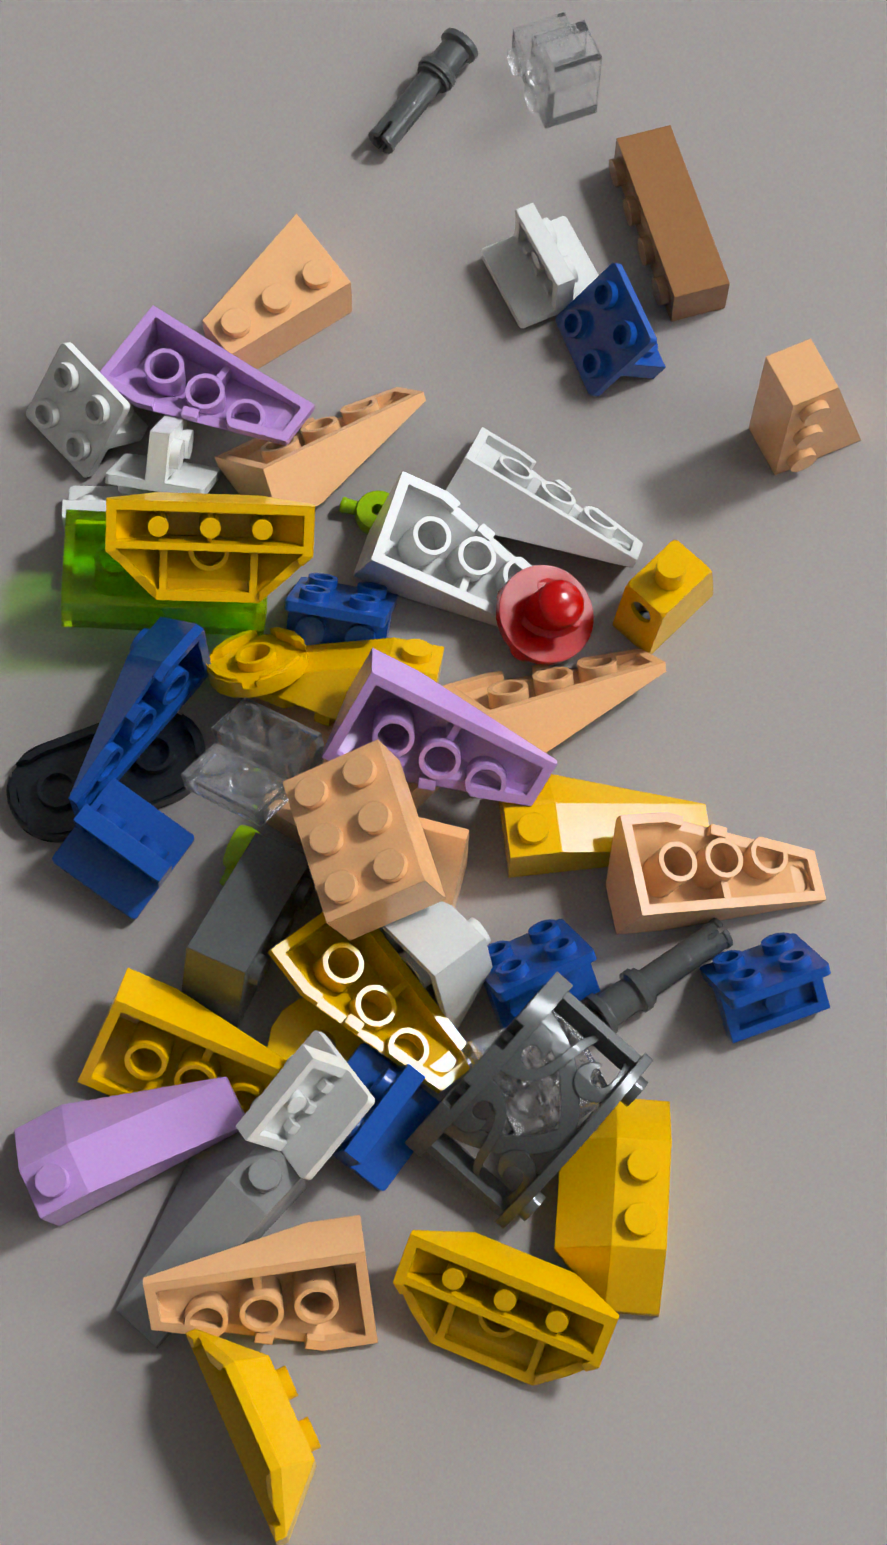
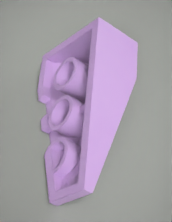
[100,305,315,446]
[322,648,557,806]
[14,1077,245,1226]

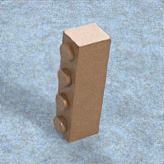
[609,125,730,322]

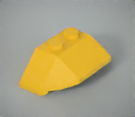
[105,492,315,603]
[554,1099,672,1317]
[393,1230,620,1386]
[185,1328,321,1545]

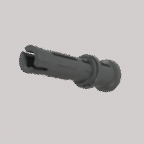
[368,28,479,154]
[584,918,733,1033]

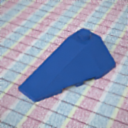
[69,617,211,817]

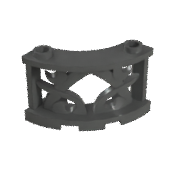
[404,971,653,1228]

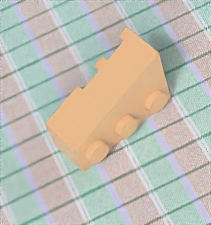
[203,213,352,369]
[749,338,861,475]

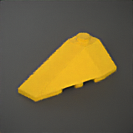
[256,637,444,727]
[498,774,709,878]
[268,912,479,1094]
[77,968,287,1114]

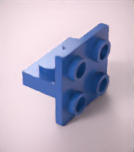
[555,263,666,396]
[284,573,398,645]
[52,778,194,920]
[483,919,601,1031]
[700,932,831,1043]
[332,1043,439,1191]

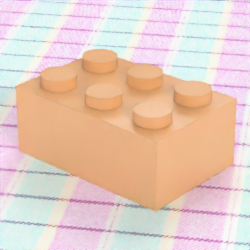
[283,739,446,941]

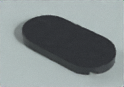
[6,713,207,843]

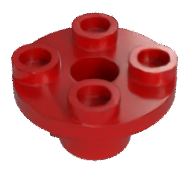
[496,565,594,665]

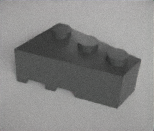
[181,832,315,1028]

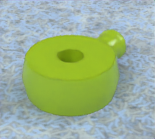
[339,490,389,535]
[219,825,260,886]

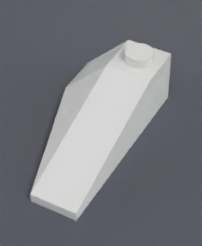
[445,427,643,568]
[353,471,532,627]
[379,901,493,1029]

